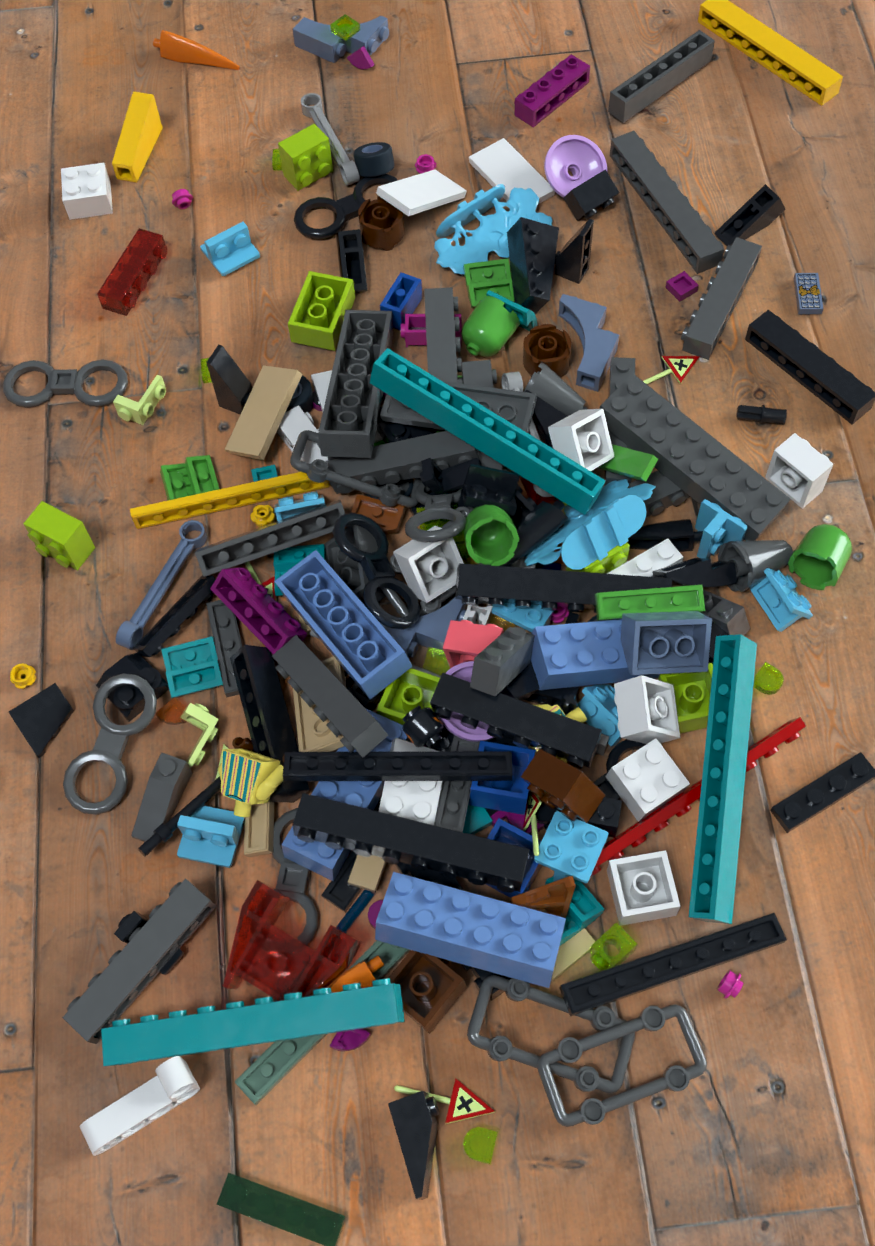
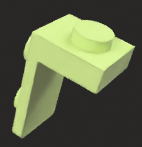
[113,375,166,425]
[180,703,218,768]

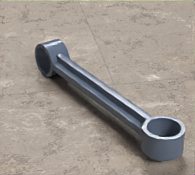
[116,520,207,650]

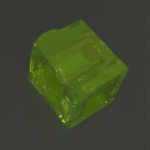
[589,922,637,971]

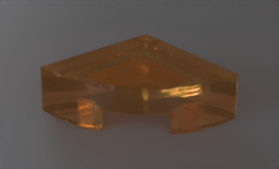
[155,697,187,725]

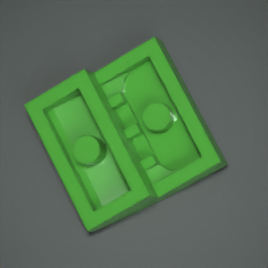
[463,258,514,308]
[160,455,219,500]

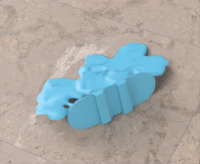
[434,184,552,275]
[524,479,656,570]

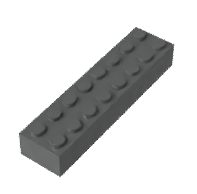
[318,310,394,458]
[599,373,791,541]

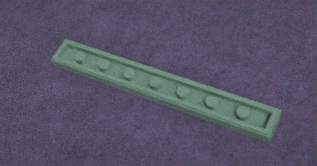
[234,941,410,1105]

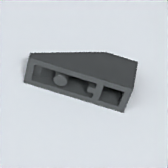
[131,752,192,842]

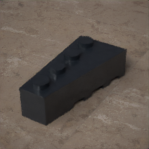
[507,217,559,314]

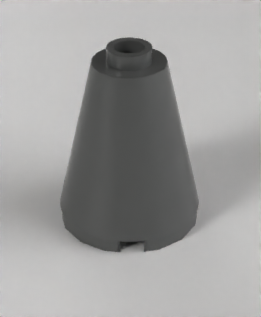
[523,362,588,416]
[718,540,793,592]

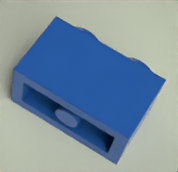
[380,272,422,330]

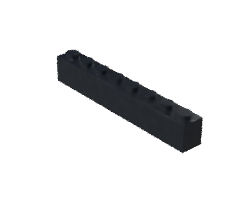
[455,563,672,613]
[293,793,530,893]

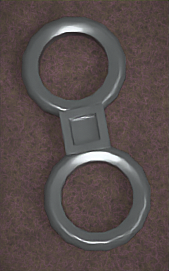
[3,359,128,407]
[405,483,467,542]
[63,673,157,815]
[251,808,318,955]

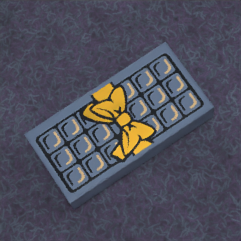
[794,273,823,314]

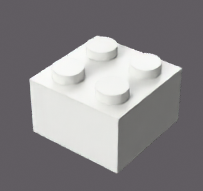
[61,163,113,220]
[548,409,615,471]
[765,433,833,509]
[393,526,464,603]
[614,675,680,744]
[605,738,690,822]
[379,781,444,825]
[607,850,681,926]

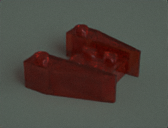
[223,880,363,1001]

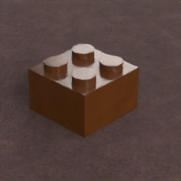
[521,749,605,823]
[388,950,467,1034]

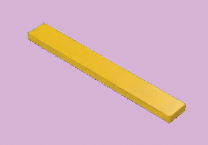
[130,472,330,529]

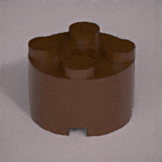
[358,196,404,251]
[523,324,571,377]

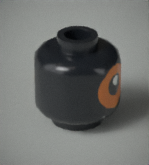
[402,706,443,748]

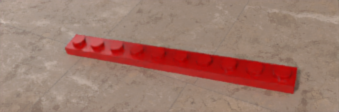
[591,717,806,877]

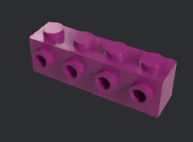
[514,54,590,127]
[210,567,307,654]

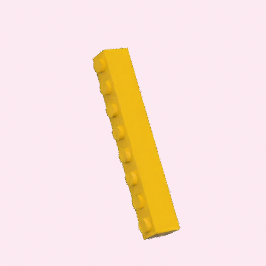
[698,0,843,106]

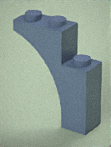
[292,16,389,63]
[558,294,619,392]
[379,596,466,658]

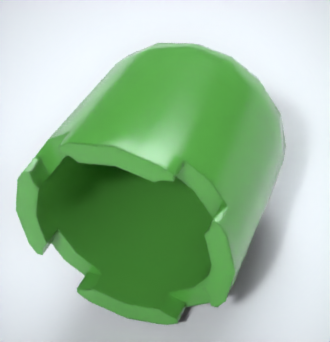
[461,296,520,357]
[463,505,519,566]
[788,524,852,590]

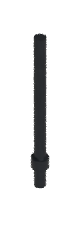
[138,749,254,857]

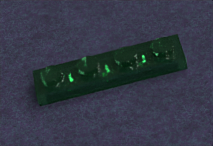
[216,1173,346,1246]

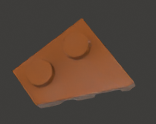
[345,494,405,535]
[510,876,576,918]

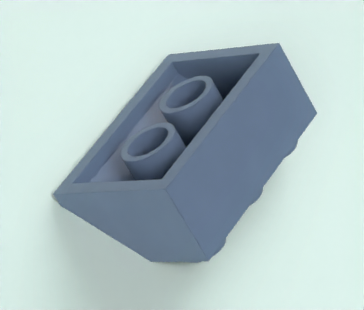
[621,611,712,675]

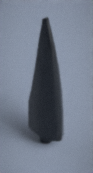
[490,499,568,567]
[628,519,703,552]

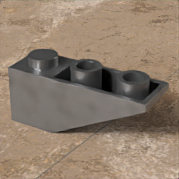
[680,584,750,636]

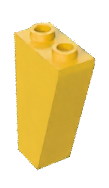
[112,91,163,183]

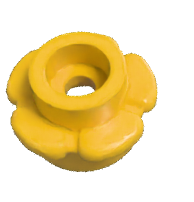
[250,505,275,527]
[10,663,36,689]

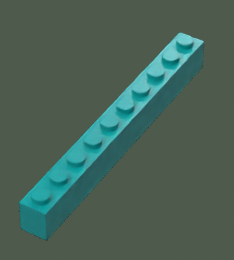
[370,348,606,515]
[689,634,757,924]
[101,978,405,1066]

